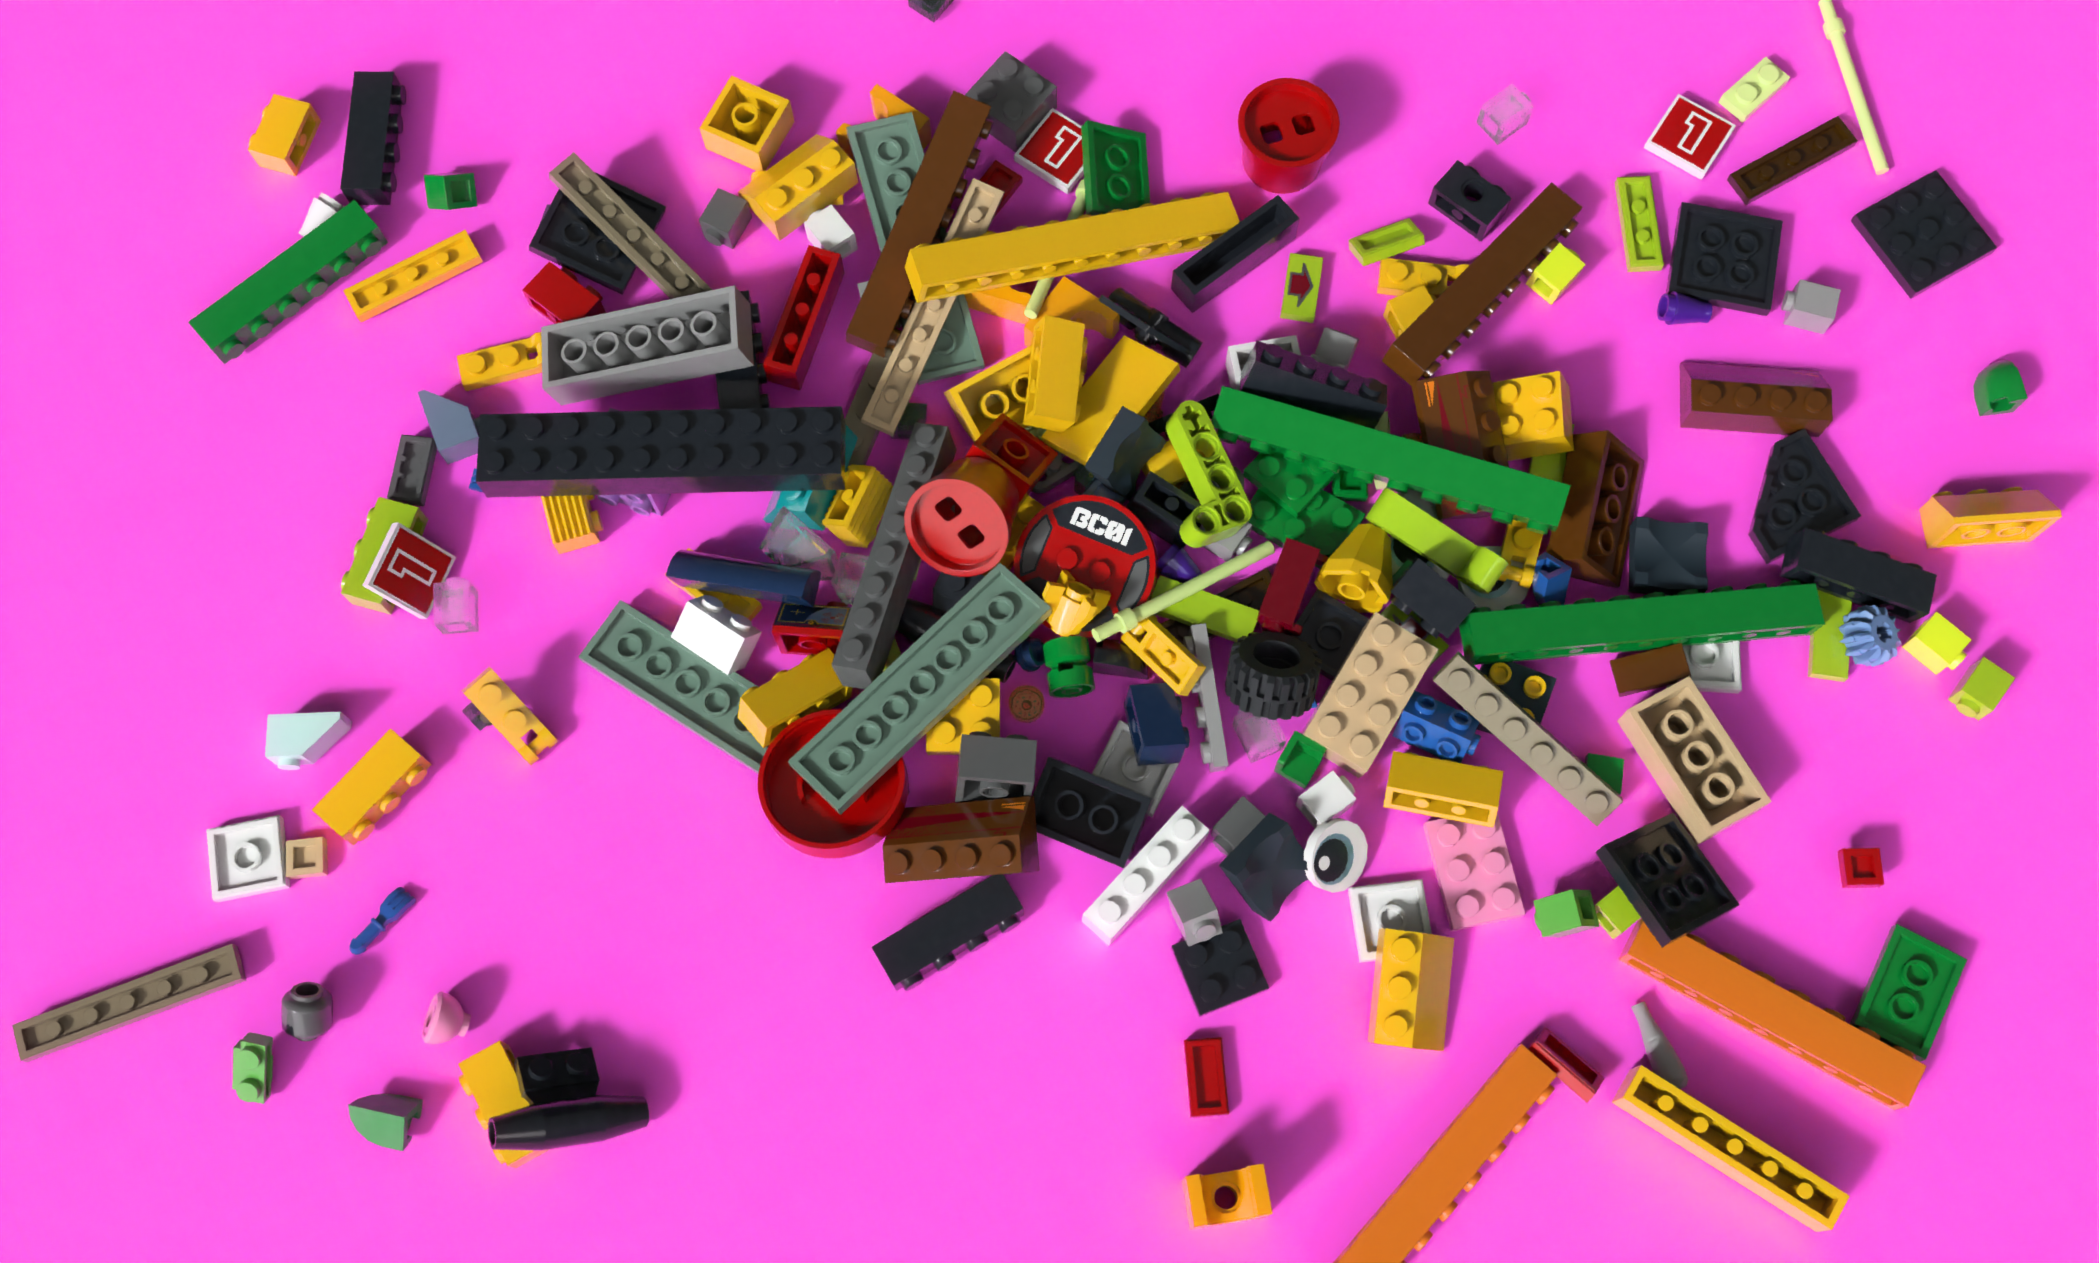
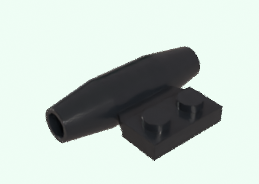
[897,572,1017,683]
[488,1047,649,1151]

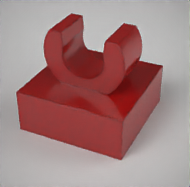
[1837,848,1885,888]

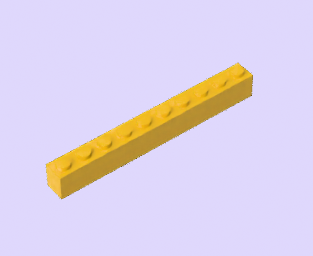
[905,192,1240,303]

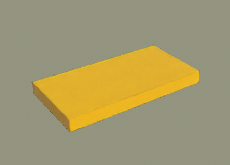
[1041,335,1180,466]

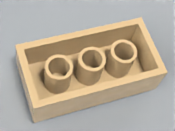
[1301,612,1438,778]
[1617,676,1772,845]

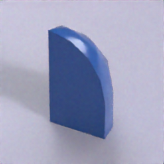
[1532,552,1572,605]

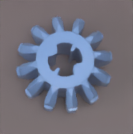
[1839,605,1902,667]

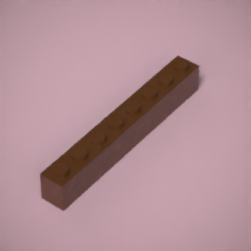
[846,91,994,358]
[1382,182,1583,385]

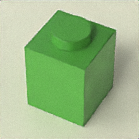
[1533,889,1600,938]

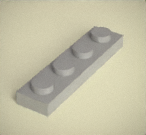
[1183,623,1229,773]

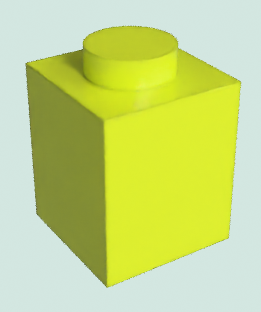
[1526,243,1586,305]
[1902,612,1971,675]

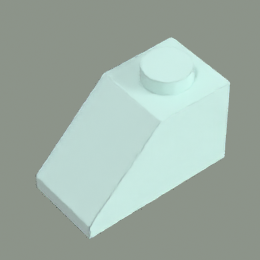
[265,711,352,770]

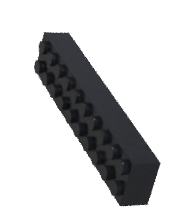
[476,406,846,498]

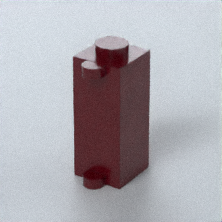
[1256,538,1328,636]

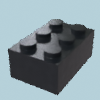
[1033,757,1155,868]

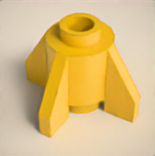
[1042,570,1111,637]

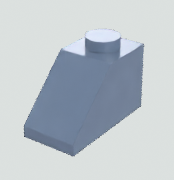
[418,390,480,464]

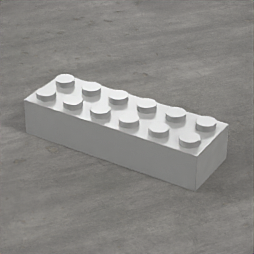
[541,285,754,406]

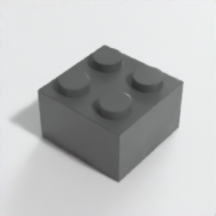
[965,51,1057,153]
[955,731,1037,803]

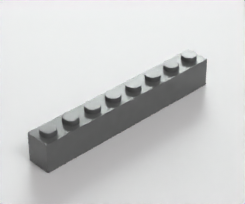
[832,422,957,689]

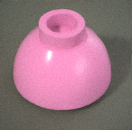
[422,991,471,1044]

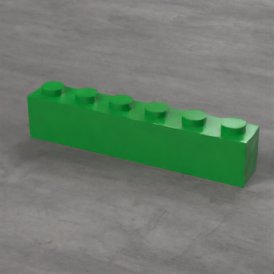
[188,200,388,364]

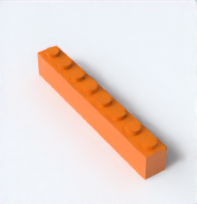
[1618,918,1926,1110]
[1333,1044,1557,1263]

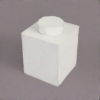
[804,205,858,259]
[1295,770,1357,828]

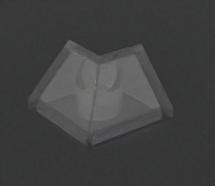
[759,506,843,581]

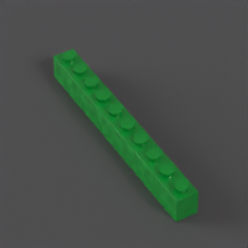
[1211,386,1571,534]
[1459,580,1825,665]

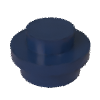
[1014,636,1045,672]

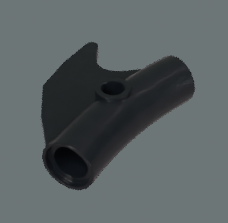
[1098,288,1203,368]

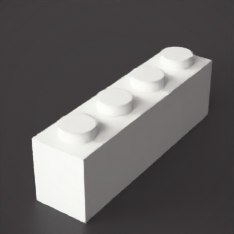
[1082,806,1210,946]

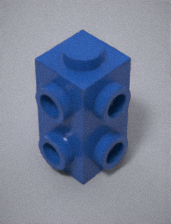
[1392,690,1481,763]

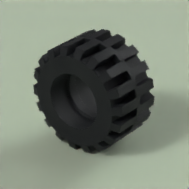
[1225,631,1322,720]

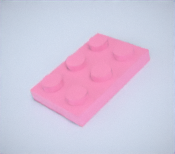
[1423,812,1525,932]

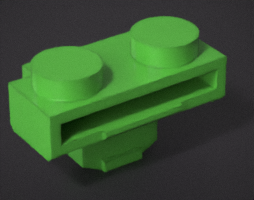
[232,1032,273,1104]

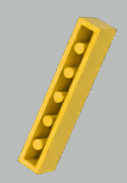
[1612,1065,1850,1232]

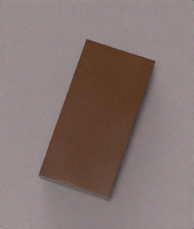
[1610,643,1691,697]

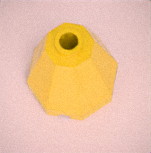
[1314,523,1393,613]

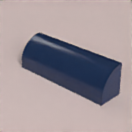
[666,550,821,607]

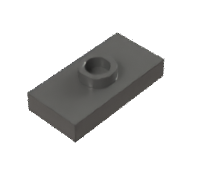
[387,434,437,506]

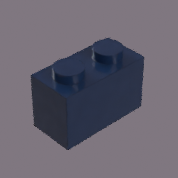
[1124,683,1190,766]

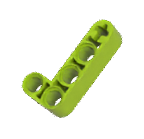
[1166,400,1252,548]
[1365,488,1509,594]

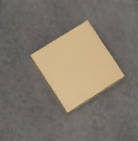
[286,837,328,880]

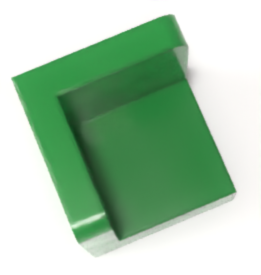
[424,172,478,210]
[1274,731,1327,789]

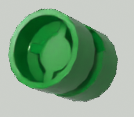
[1043,636,1095,698]

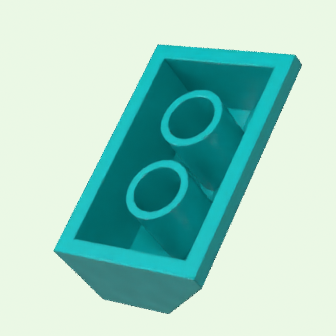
[763,425,858,531]

